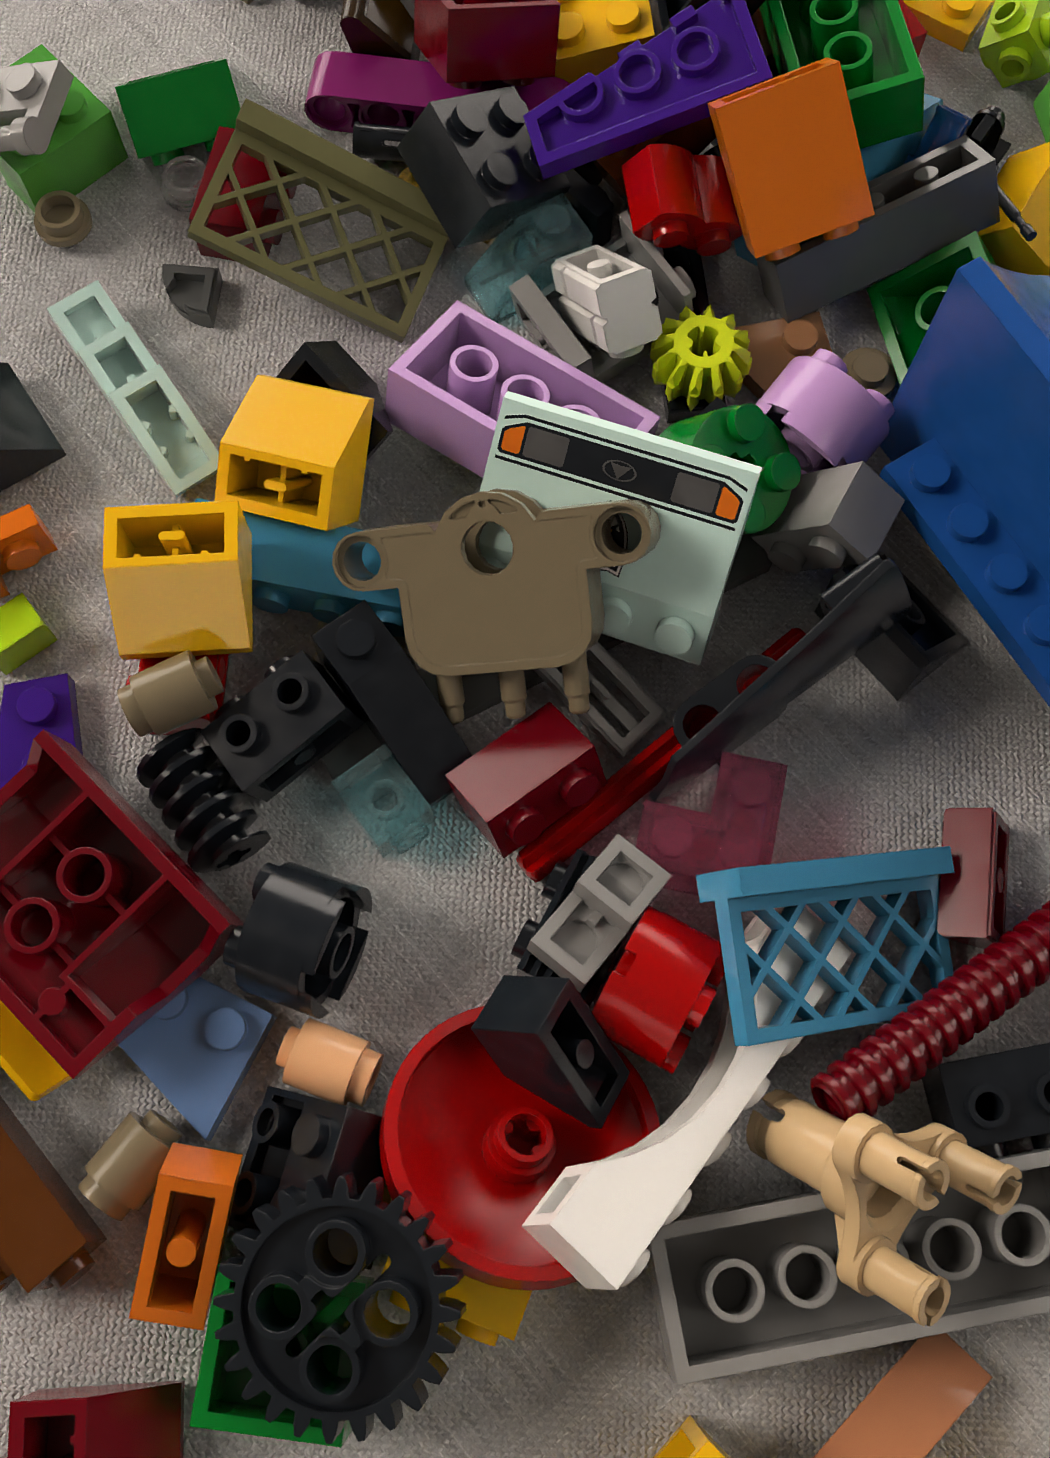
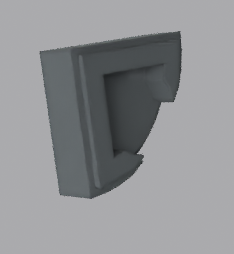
[162,264,223,328]

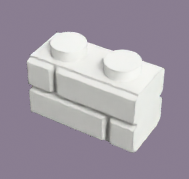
[550,244,663,358]

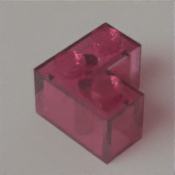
[634,751,788,896]

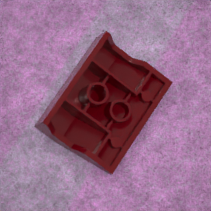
[0,729,244,1079]

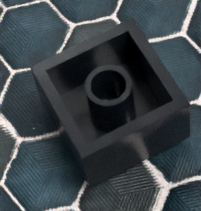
[397,86,572,249]

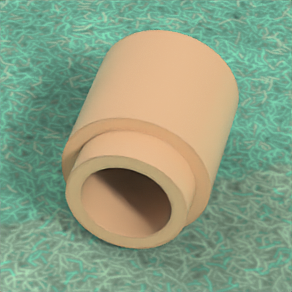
[276,1018,384,1107]

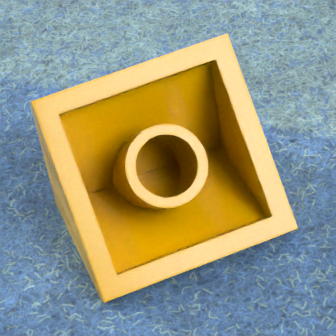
[978,142,1050,276]

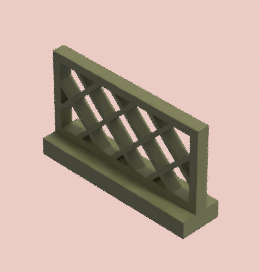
[187,98,449,343]

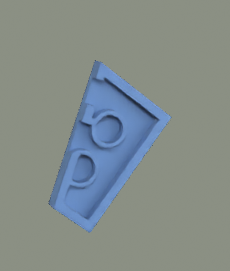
[118,977,277,1141]

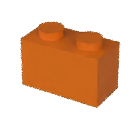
[129,1142,243,1331]

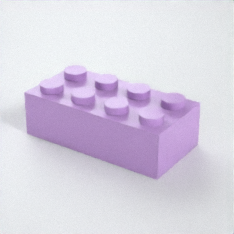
[385,300,661,478]

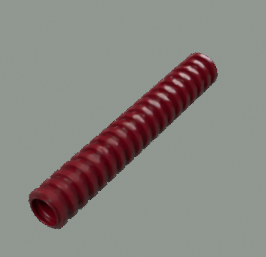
[810,900,1050,1122]

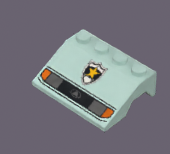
[479,391,762,665]

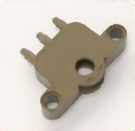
[332,489,661,724]

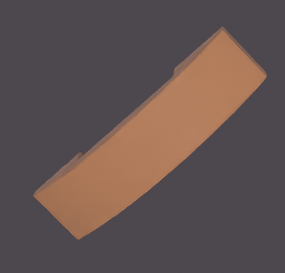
[813,1333,993,1458]

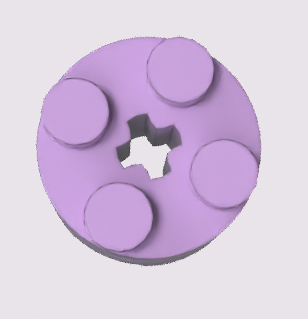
[755,348,895,474]

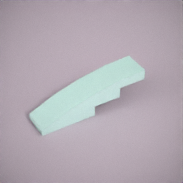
[47,280,219,498]

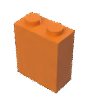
[707,57,875,261]

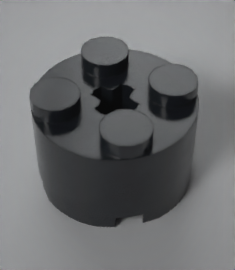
[223,862,372,1019]

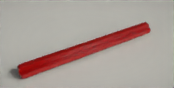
[516,628,806,882]

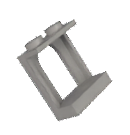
[509,211,696,383]

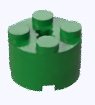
[660,403,801,535]

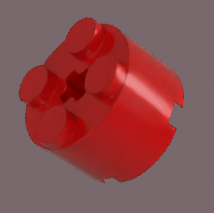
[592,906,725,1074]

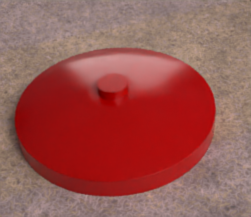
[379,1006,660,1291]

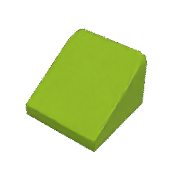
[0,592,58,675]

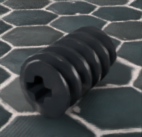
[136,728,271,873]

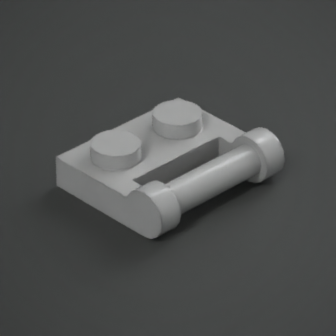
[0,60,74,156]

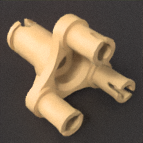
[746,1089,1022,1327]

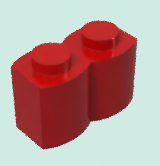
[621,144,743,256]

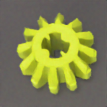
[650,304,752,411]

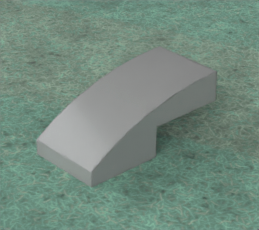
[527,834,672,993]

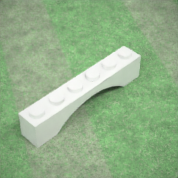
[522,907,851,1290]

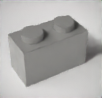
[751,461,905,573]

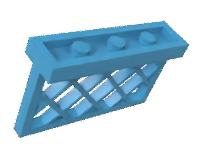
[696,846,955,1046]

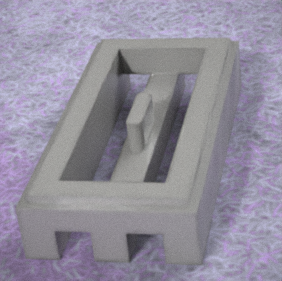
[533,641,667,759]

